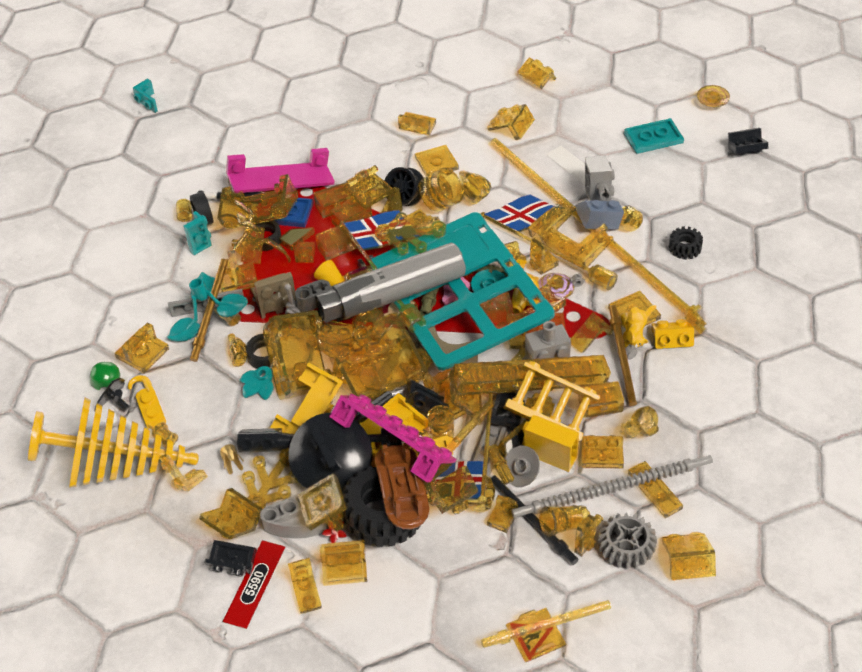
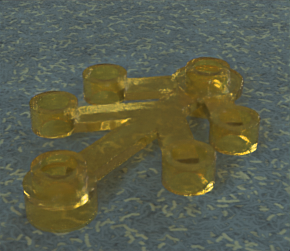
[375,211,446,255]
[242,448,299,513]

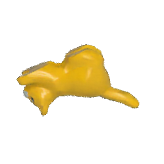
[620,305,657,348]

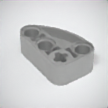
[260,490,328,539]

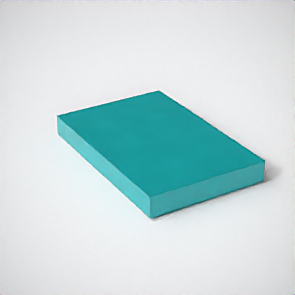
[624,118,684,154]

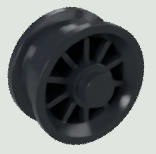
[384,167,425,206]

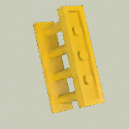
[503,361,600,442]

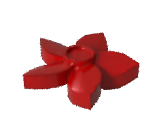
[321,519,347,545]

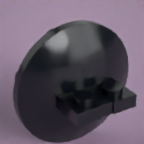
[289,413,372,496]

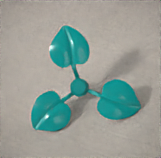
[167,272,248,341]

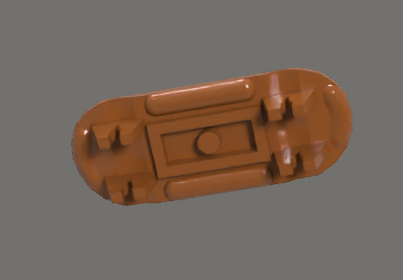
[375,443,429,529]

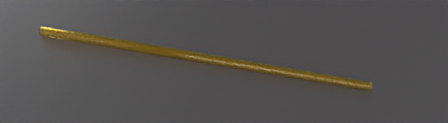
[491,138,703,325]

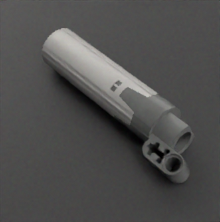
[295,242,466,323]

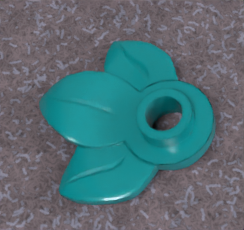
[240,366,274,400]

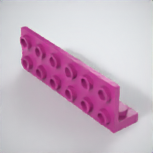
[226,148,335,193]
[330,394,457,482]

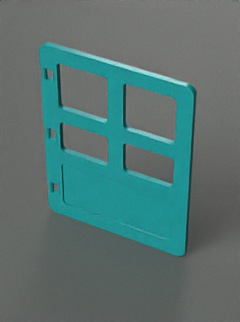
[370,212,555,371]

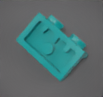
[183,211,212,256]

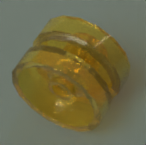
[419,167,464,213]

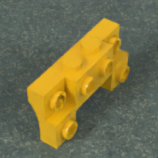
[270,362,343,434]
[360,393,429,468]

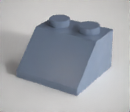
[575,200,624,229]

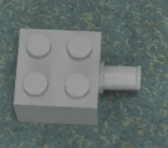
[585,155,615,201]
[525,321,571,376]

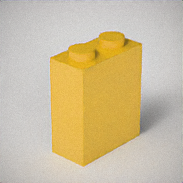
[522,415,579,472]

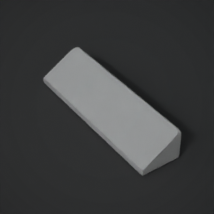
[168,289,244,317]

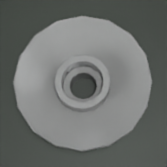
[503,446,540,487]

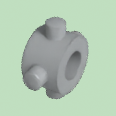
[569,273,585,287]
[625,345,637,360]

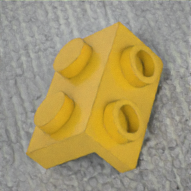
[651,319,694,349]

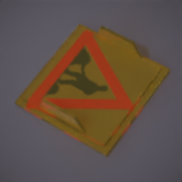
[506,608,567,663]

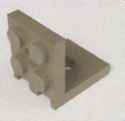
[249,272,296,318]

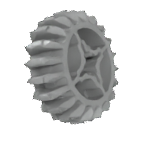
[597,512,657,569]

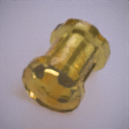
[152,422,178,447]

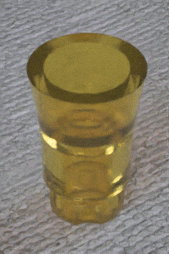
[539,505,591,537]

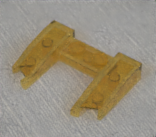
[528,204,614,270]

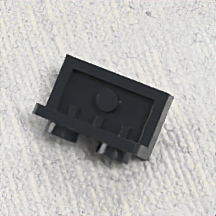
[728,127,769,155]
[405,380,449,419]
[204,540,257,577]

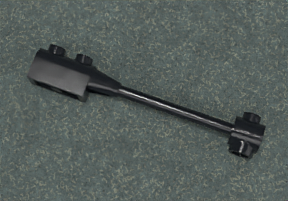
[237,428,404,453]

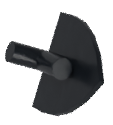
[94,378,130,412]

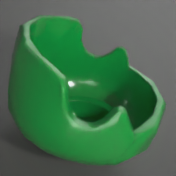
[90,362,120,390]

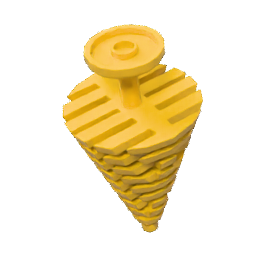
[28,397,199,488]

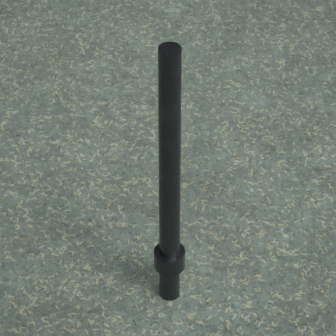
[490,475,579,565]

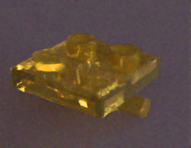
[344,165,393,209]

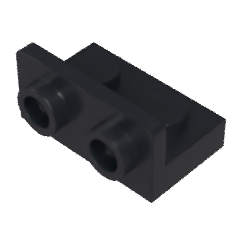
[491,388,525,434]

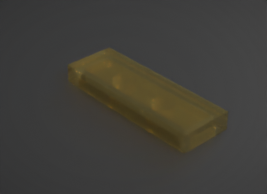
[628,461,683,519]

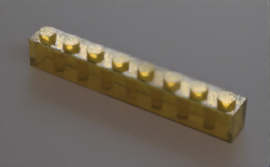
[451,355,611,396]

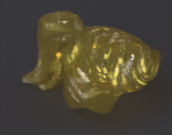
[619,406,659,439]

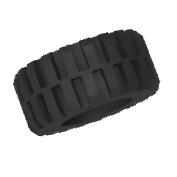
[342,466,420,547]

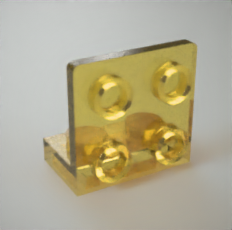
[662,532,716,580]

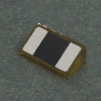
[496,419,530,460]

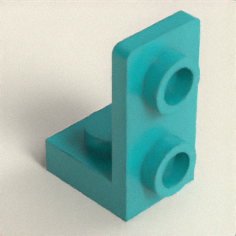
[132,78,158,113]

